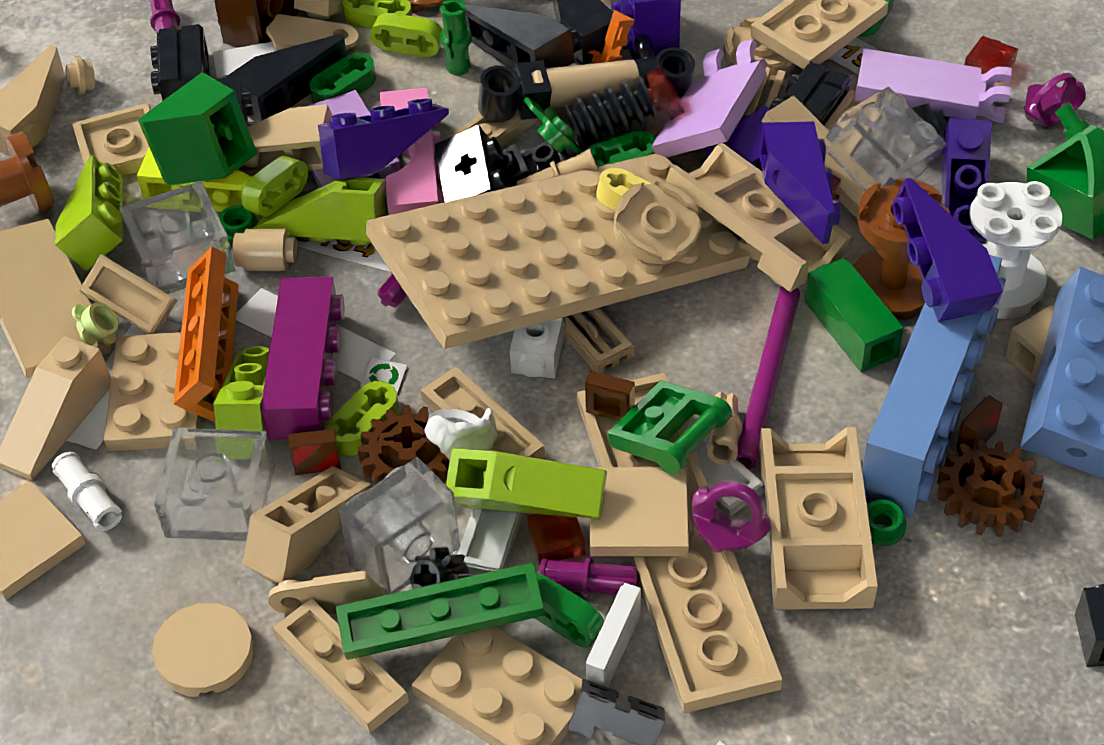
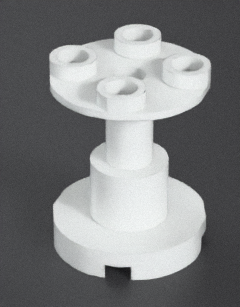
[970,181,1062,319]

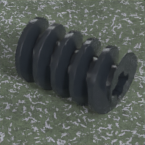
[565,77,655,149]

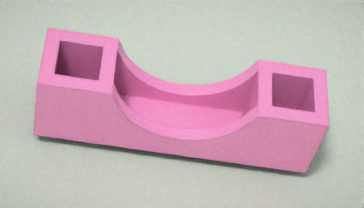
[380,88,444,215]

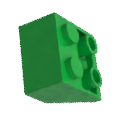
[137,72,257,185]

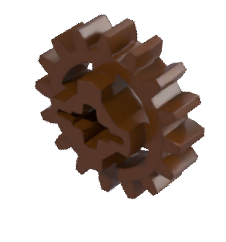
[358,405,450,499]
[937,439,1045,537]

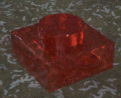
[964,35,1018,83]
[647,66,685,120]
[527,514,586,565]

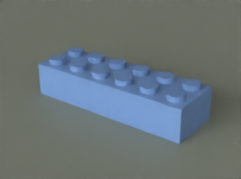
[862,255,1006,518]

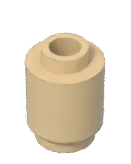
[233,229,298,271]

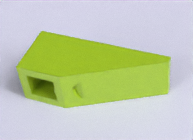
[55,155,123,271]
[254,177,386,245]
[213,346,270,455]
[444,448,607,519]

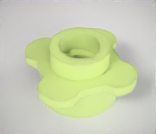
[72,302,118,346]

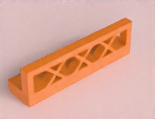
[173,246,239,423]

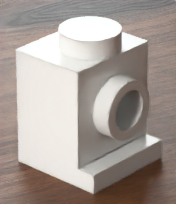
[510,317,564,379]

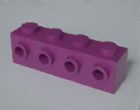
[261,277,345,440]

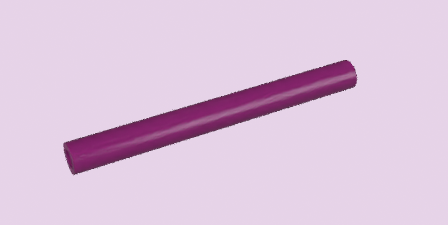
[736,286,801,469]

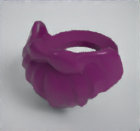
[1024,73,1086,128]
[692,482,771,552]

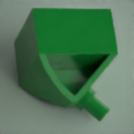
[1027,102,1104,240]

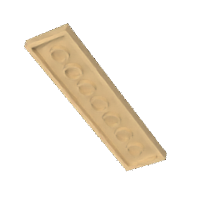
[577,373,783,714]

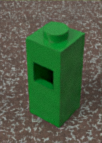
[805,257,904,373]

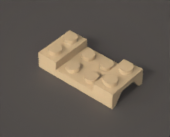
[665,143,851,292]
[759,427,878,610]

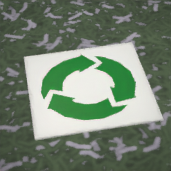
[360,357,407,393]

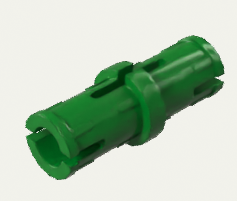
[440,0,472,76]

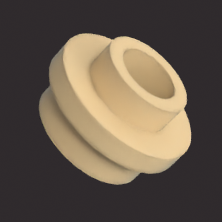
[65,56,95,95]

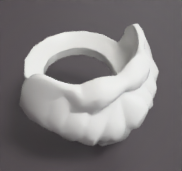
[424,408,497,460]

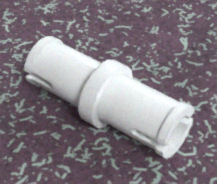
[52,451,122,531]

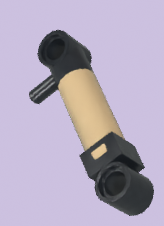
[478,35,695,122]

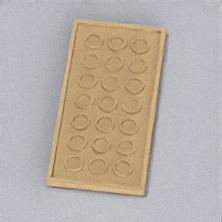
[365,154,750,349]

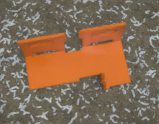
[588,10,635,64]

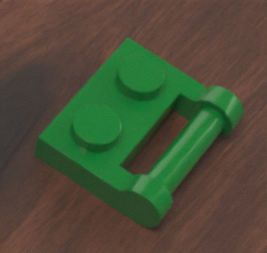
[608,380,732,475]

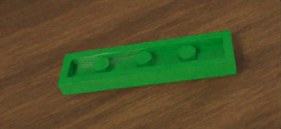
[336,562,545,660]

